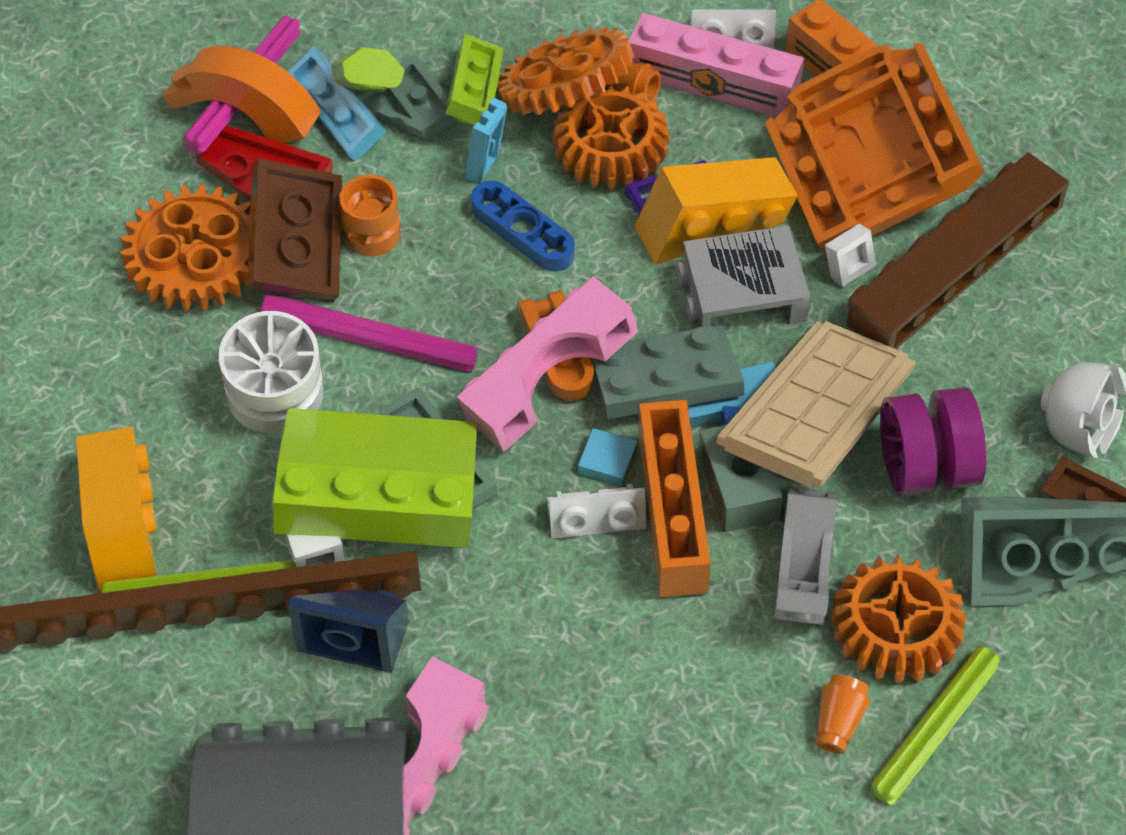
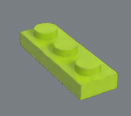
[445,33,504,125]

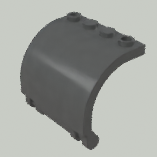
[188,717,408,835]

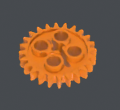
[497,27,634,115]
[120,184,251,312]

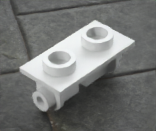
[690,10,776,49]
[547,484,646,539]

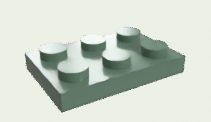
[590,324,745,419]

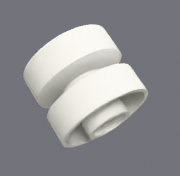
[219,311,324,434]

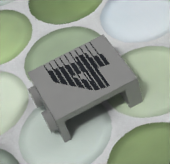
[676,226,810,328]

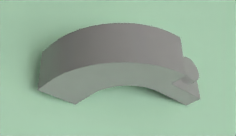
[774,486,837,625]

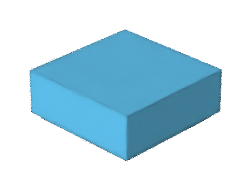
[578,428,638,487]

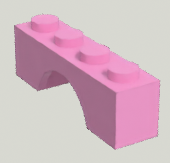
[457,276,638,453]
[404,656,489,835]

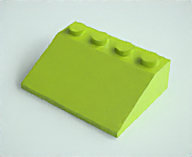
[273,408,477,548]

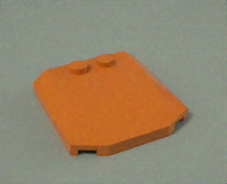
[765,43,984,251]

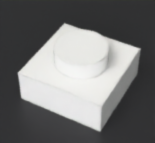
[825,224,876,287]

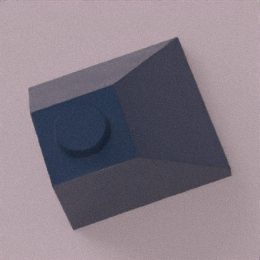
[288,589,409,673]

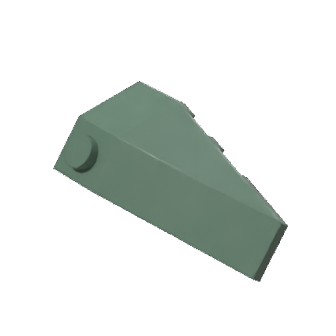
[960,496,1126,606]

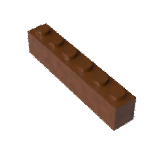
[847,152,1069,349]

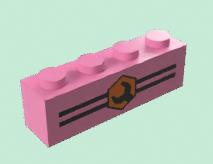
[629,13,804,117]

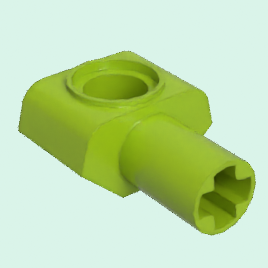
[331,47,405,92]

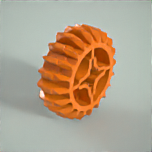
[553,85,670,192]
[830,554,966,685]

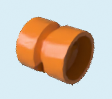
[339,174,401,257]

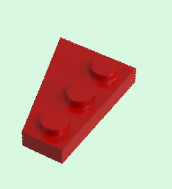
[195,125,333,201]

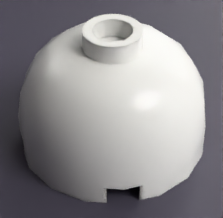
[1041,362,1126,458]

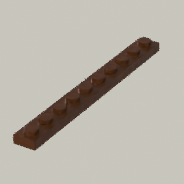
[0,551,421,653]

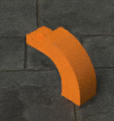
[162,46,322,143]

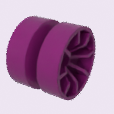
[880,386,986,497]

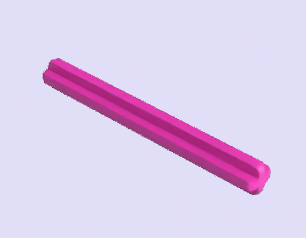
[183,15,301,155]
[261,294,478,372]

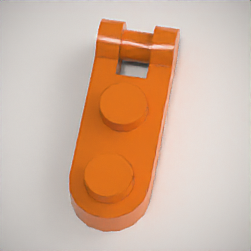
[517,290,594,401]

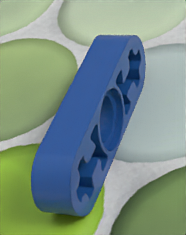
[471,181,575,272]

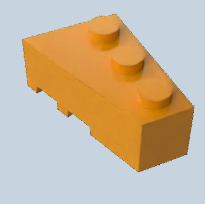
[635,157,798,265]
[76,426,157,593]

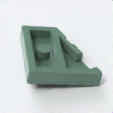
[354,54,458,140]

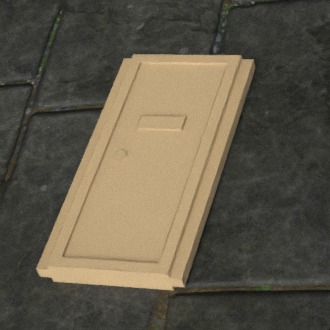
[716,321,916,488]

